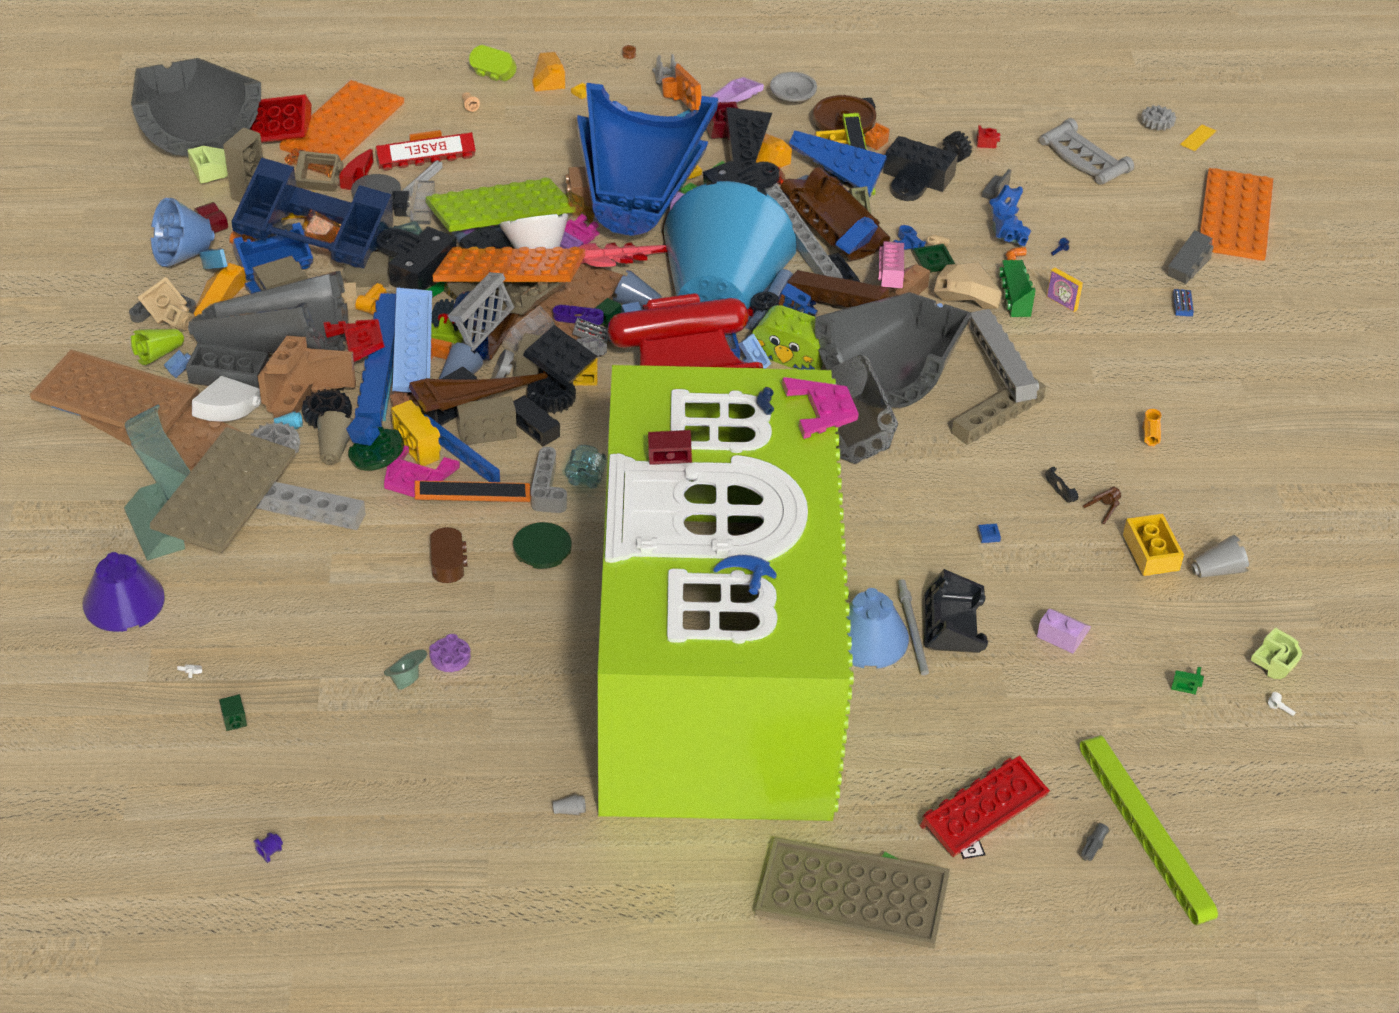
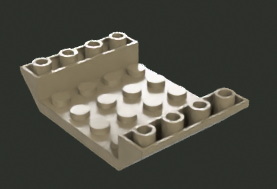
[448,282,567,314]

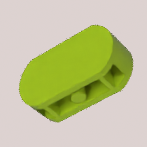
[469,45,517,81]

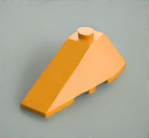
[532,52,565,92]
[756,134,792,172]

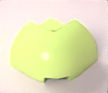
[1251,628,1303,679]

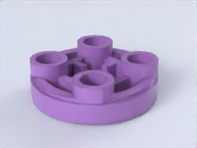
[429,634,471,672]

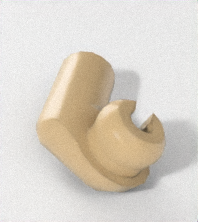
[926,235,951,247]

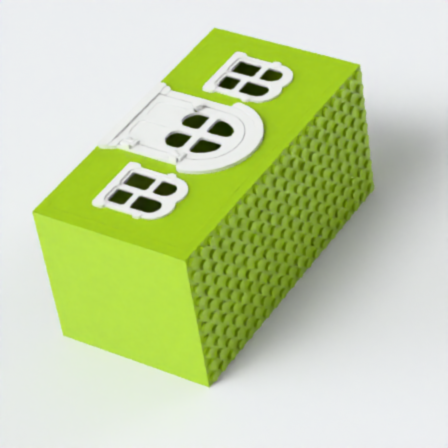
[598,365,854,821]

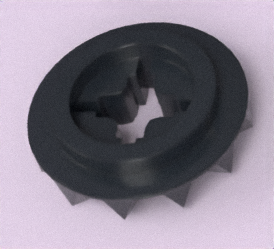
[751,291,779,312]

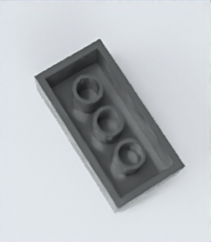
[186,343,269,389]

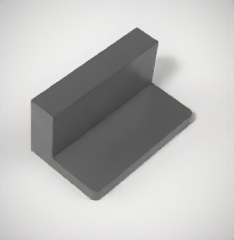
[982,169,1012,200]

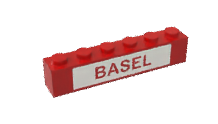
[375,132,476,171]

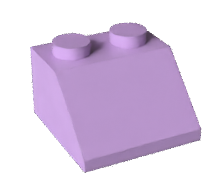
[1037,609,1091,654]

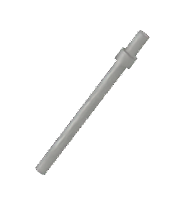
[898,579,929,675]

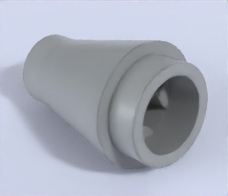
[553,794,586,816]

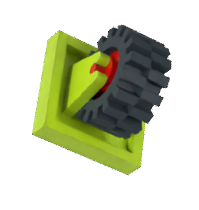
[431,299,466,344]

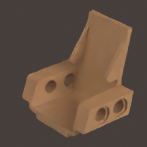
[258,336,356,418]

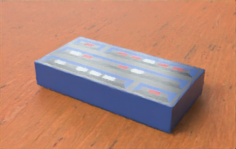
[1173,289,1194,317]

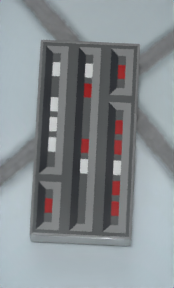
[572,318,609,343]

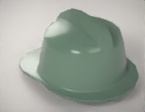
[384,650,428,690]

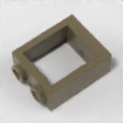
[295,151,343,192]

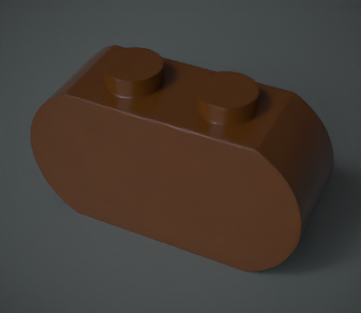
[430,527,468,583]

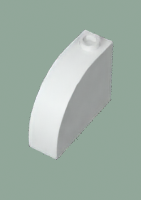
[192,376,261,421]

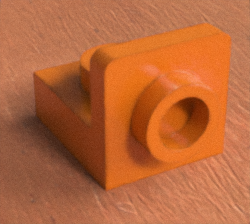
[431,338,452,360]

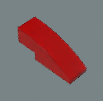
[339,149,374,190]

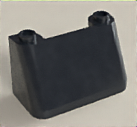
[923,569,988,653]

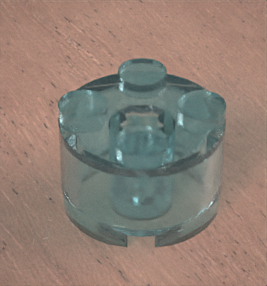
[565,445,607,488]

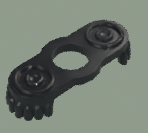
[1045,467,1079,503]

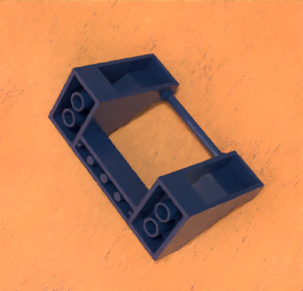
[231,157,393,269]

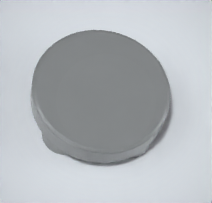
[491,349,514,379]

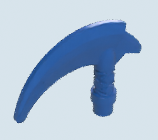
[713,555,777,594]

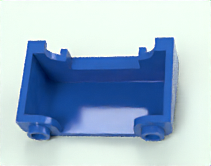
[233,222,313,281]

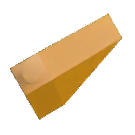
[193,263,246,317]

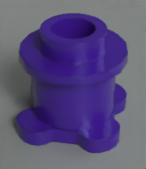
[254,832,283,863]

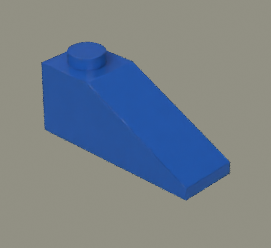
[835,217,878,254]

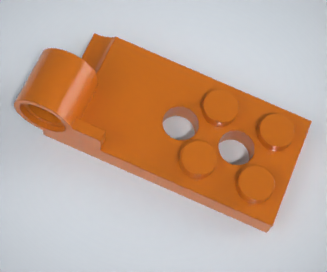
[662,63,702,111]

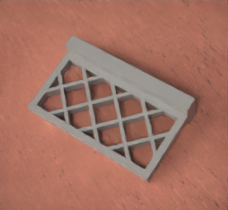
[448,272,515,351]

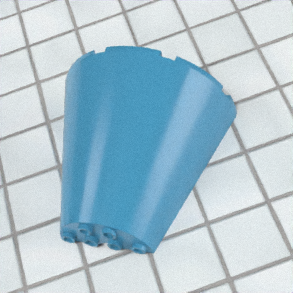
[663,181,797,310]

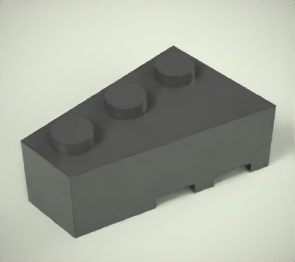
[1168,230,1214,284]

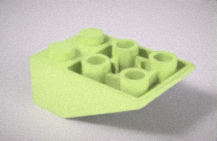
[188,146,228,184]

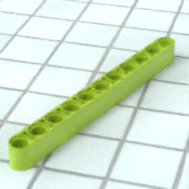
[1080,735,1218,925]

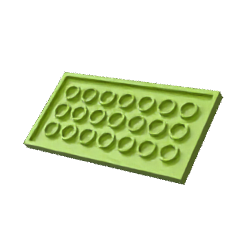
[426,177,576,232]

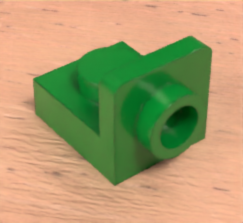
[1171,666,1204,695]

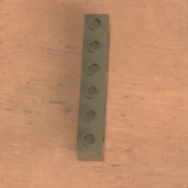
[952,377,1046,445]

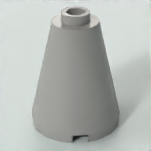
[1191,535,1249,578]

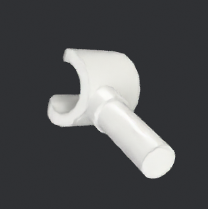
[1268,692,1296,716]

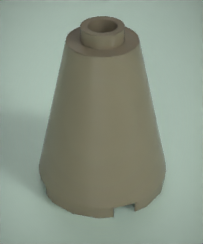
[317,411,353,465]

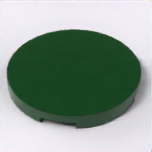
[348,427,404,471]
[513,522,572,569]

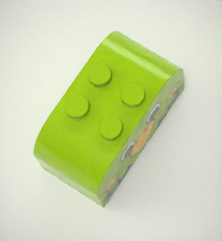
[752,305,824,370]

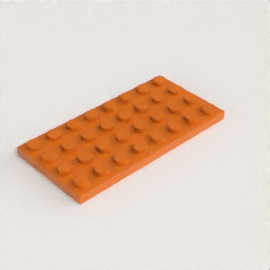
[279,80,404,168]
[1200,168,1274,261]
[433,247,586,282]

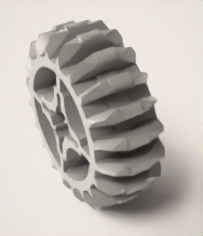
[250,421,300,457]

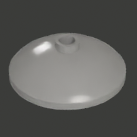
[770,72,817,102]

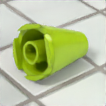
[131,329,184,365]

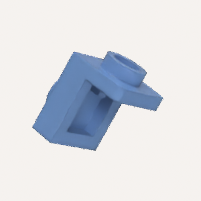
[164,350,191,378]

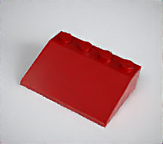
[249,94,312,143]

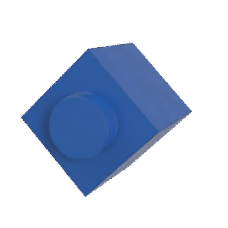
[346,416,380,446]

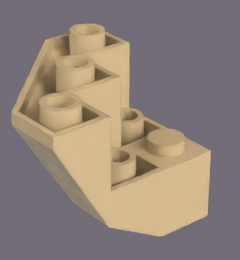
[934,262,1002,309]

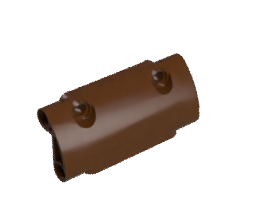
[780,167,890,261]

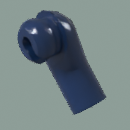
[756,387,774,415]

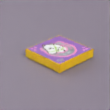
[1046,267,1083,312]

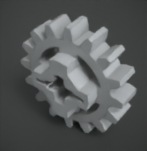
[1141,105,1176,131]
[576,337,607,358]

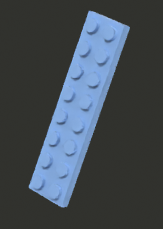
[392,288,432,393]

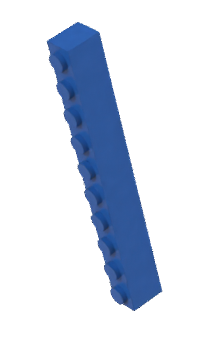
[355,293,396,427]

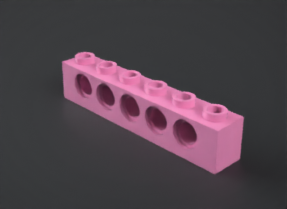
[878,241,904,288]

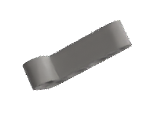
[531,447,567,513]

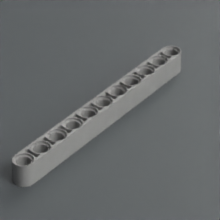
[761,183,843,279]

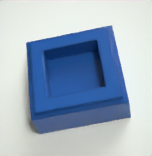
[977,523,1001,543]

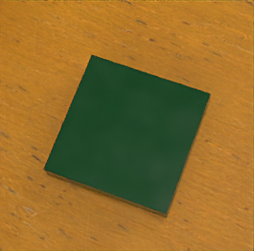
[912,244,955,273]

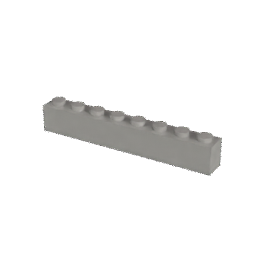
[969,309,1039,402]

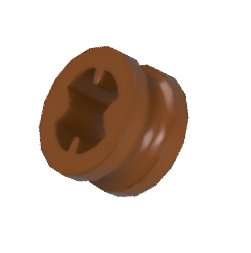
[622,45,636,59]

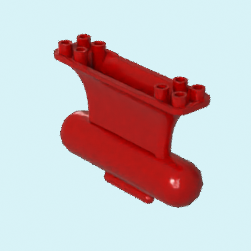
[607,293,764,369]

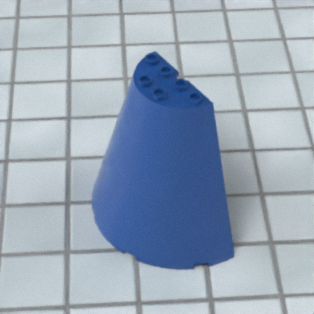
[586,83,718,213]
[577,115,708,236]

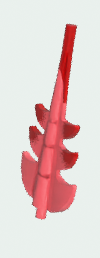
[579,242,667,267]

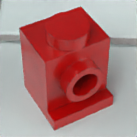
[976,125,1000,149]

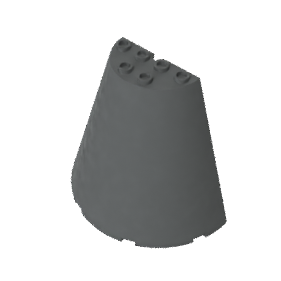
[131,58,262,157]
[188,271,349,355]
[815,292,971,409]

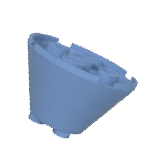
[151,198,215,267]
[846,588,909,669]

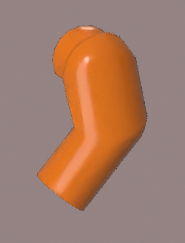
[1006,247,1027,260]

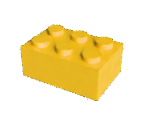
[391,400,441,466]
[1123,514,1184,576]

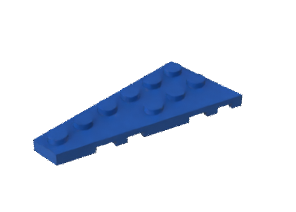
[789,130,886,197]

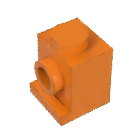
[865,123,890,150]

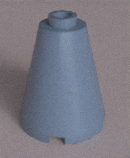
[613,270,662,309]
[439,343,483,379]

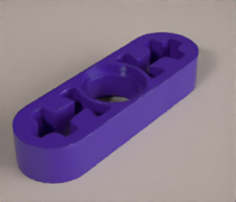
[553,305,604,325]

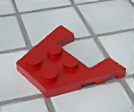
[324,319,385,362]

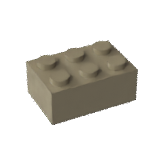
[456,396,517,445]

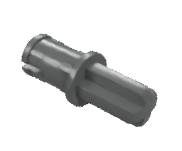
[1081,823,1109,861]

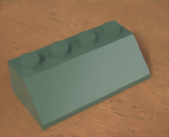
[124,483,185,561]

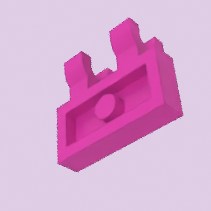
[565,214,600,245]

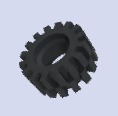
[942,131,972,163]

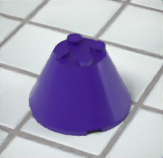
[82,552,165,632]

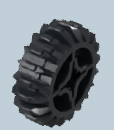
[527,374,576,415]
[302,388,352,429]

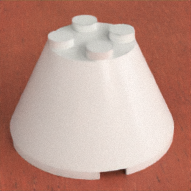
[500,214,568,249]

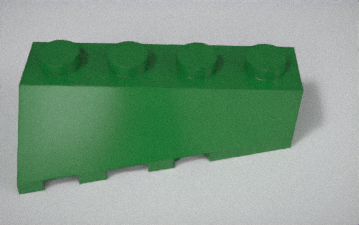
[998,260,1036,317]

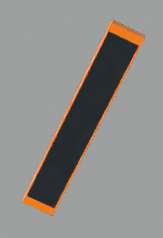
[415,480,530,502]

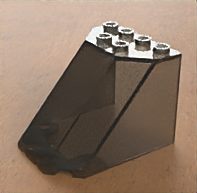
[827,352,899,464]

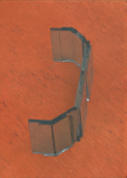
[125,404,190,500]

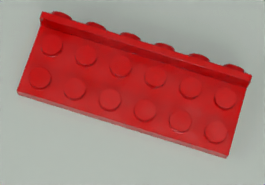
[920,755,1050,857]

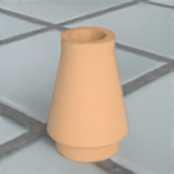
[462,92,480,112]

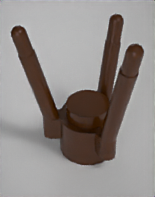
[1083,486,1121,524]

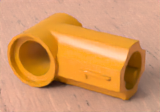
[355,283,387,315]
[1142,409,1162,446]

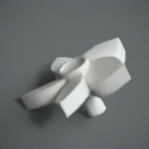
[177,664,202,678]

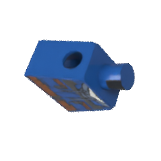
[778,283,818,317]

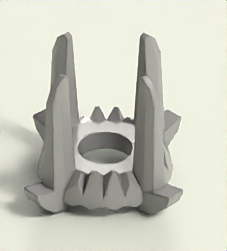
[652,54,676,85]

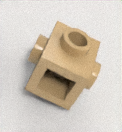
[162,303,195,331]

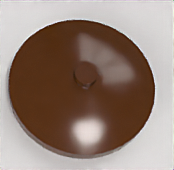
[813,95,876,134]

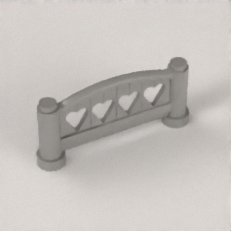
[1039,118,1134,185]

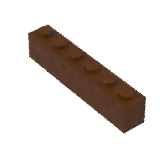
[787,270,890,308]

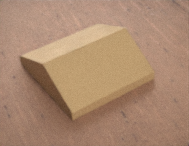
[137,277,187,324]

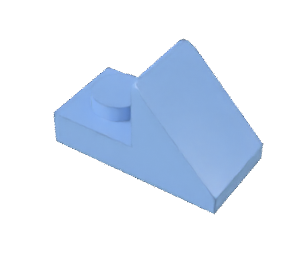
[738,334,772,369]

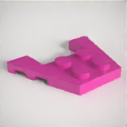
[782,377,859,439]
[384,445,460,497]

